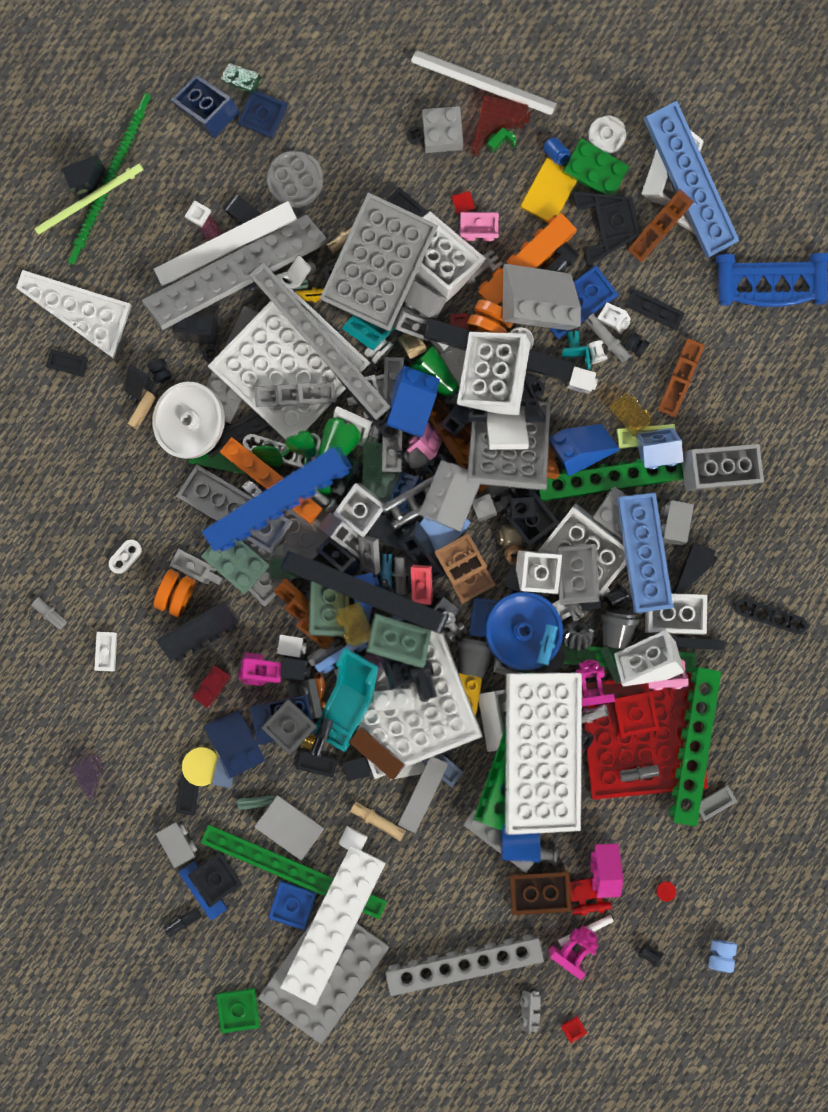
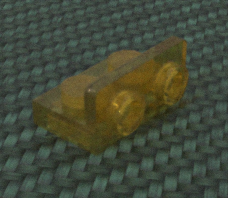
[609,393,651,437]
[336,602,371,647]

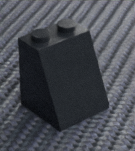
[172,306,219,344]

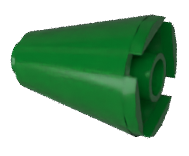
[409,345,458,397]
[317,418,361,457]

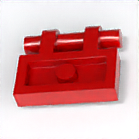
[570,878,612,916]

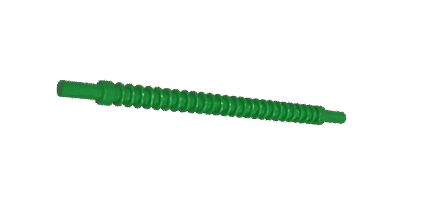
[67,93,151,265]

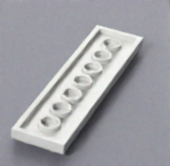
[281,846,386,1006]

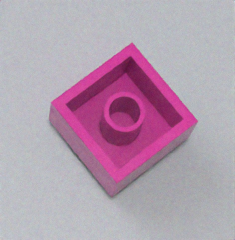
[590,843,623,898]

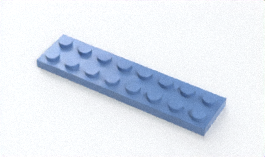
[643,101,739,258]

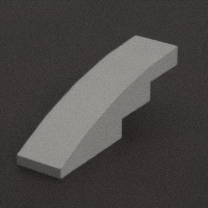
[254,383,336,407]
[398,757,448,833]

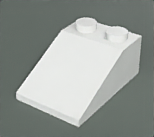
[614,630,684,686]

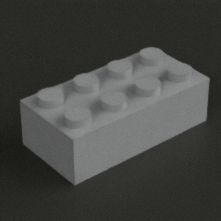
[682,444,764,491]

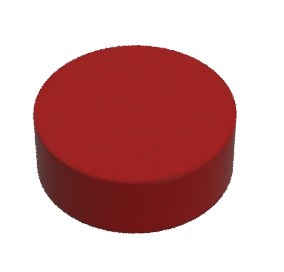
[656,881,676,902]

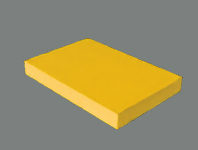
[520,158,577,222]

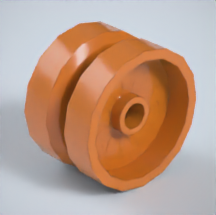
[467,299,513,333]
[153,569,196,618]

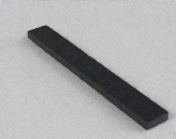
[423,318,575,383]

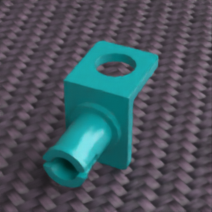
[562,331,591,371]

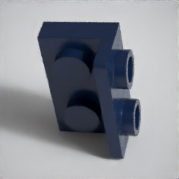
[387,472,423,515]

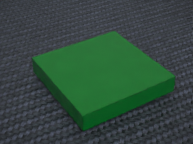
[216,988,260,1033]

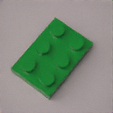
[562,138,629,196]

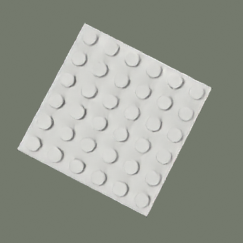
[208,289,370,440]
[334,631,483,779]

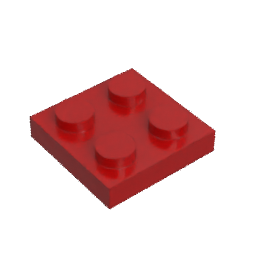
[614,691,660,737]

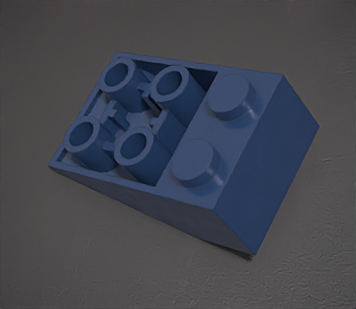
[250,695,315,745]

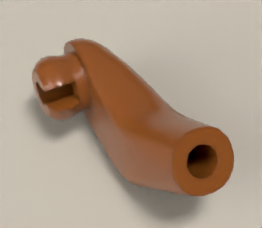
[313,673,328,710]

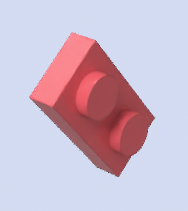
[411,565,433,605]

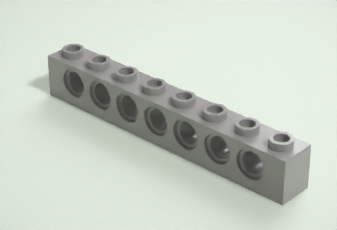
[386,934,544,996]

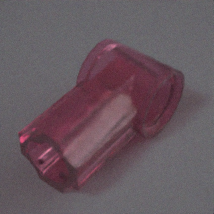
[197,215,222,242]

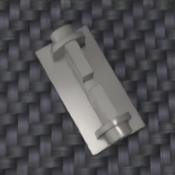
[519,990,541,1034]

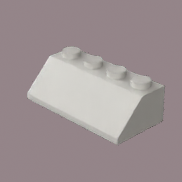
[642,130,703,206]

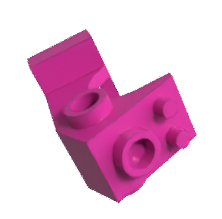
[238,652,281,686]
[576,660,615,706]
[548,926,598,980]

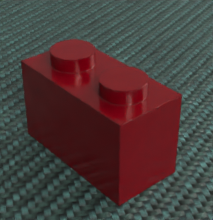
[192,665,232,708]

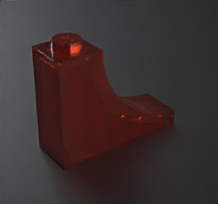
[472,95,531,156]

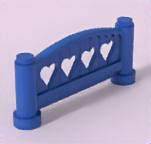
[716,253,828,307]

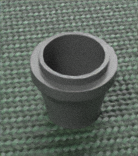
[600,609,639,649]
[457,638,493,678]

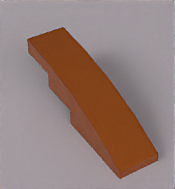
[628,189,694,262]
[658,338,705,417]
[273,578,336,650]

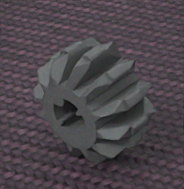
[562,620,594,651]

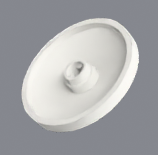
[152,382,225,459]

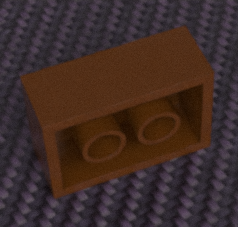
[509,870,572,915]

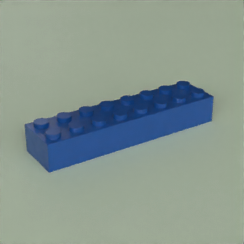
[202,447,352,552]

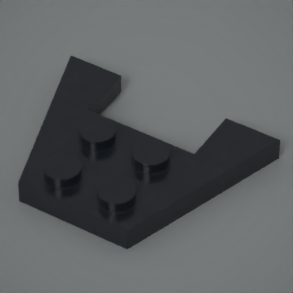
[572,191,640,267]
[468,375,546,422]

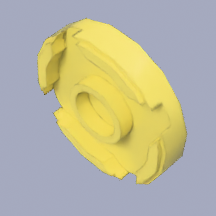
[182,747,218,786]

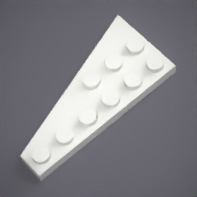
[16,270,132,359]

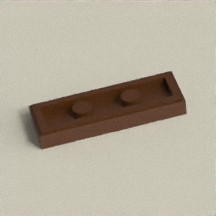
[349,727,406,780]

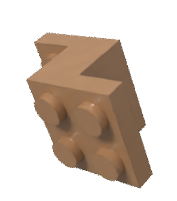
[434,533,496,604]

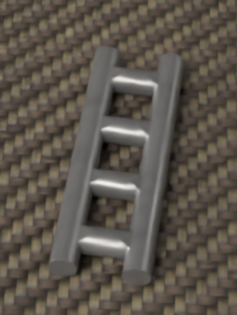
[382,475,435,529]

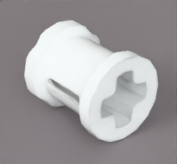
[586,340,608,364]

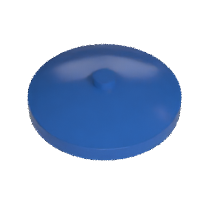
[485,592,563,670]

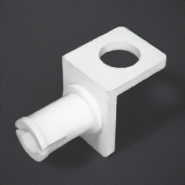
[276,256,316,290]

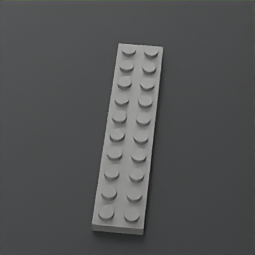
[142,214,327,330]

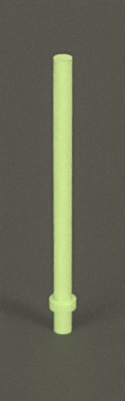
[35,163,144,234]

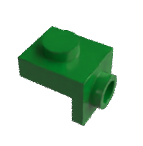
[487,127,517,153]

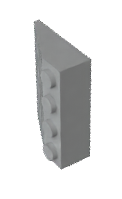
[502,264,581,330]

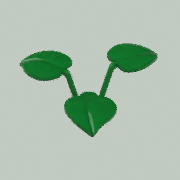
[252,430,331,495]

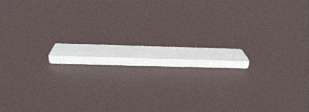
[411,51,557,115]
[154,201,297,287]

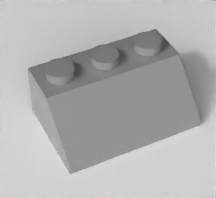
[419,460,480,532]

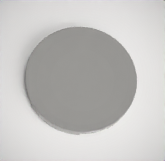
[267,151,323,207]

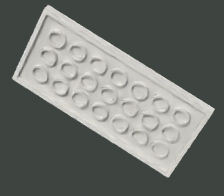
[506,673,582,834]

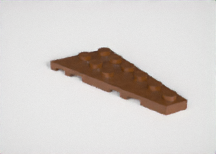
[429,395,490,495]

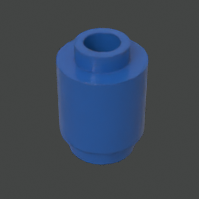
[543,137,570,165]

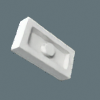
[94,632,117,671]
[374,689,415,711]

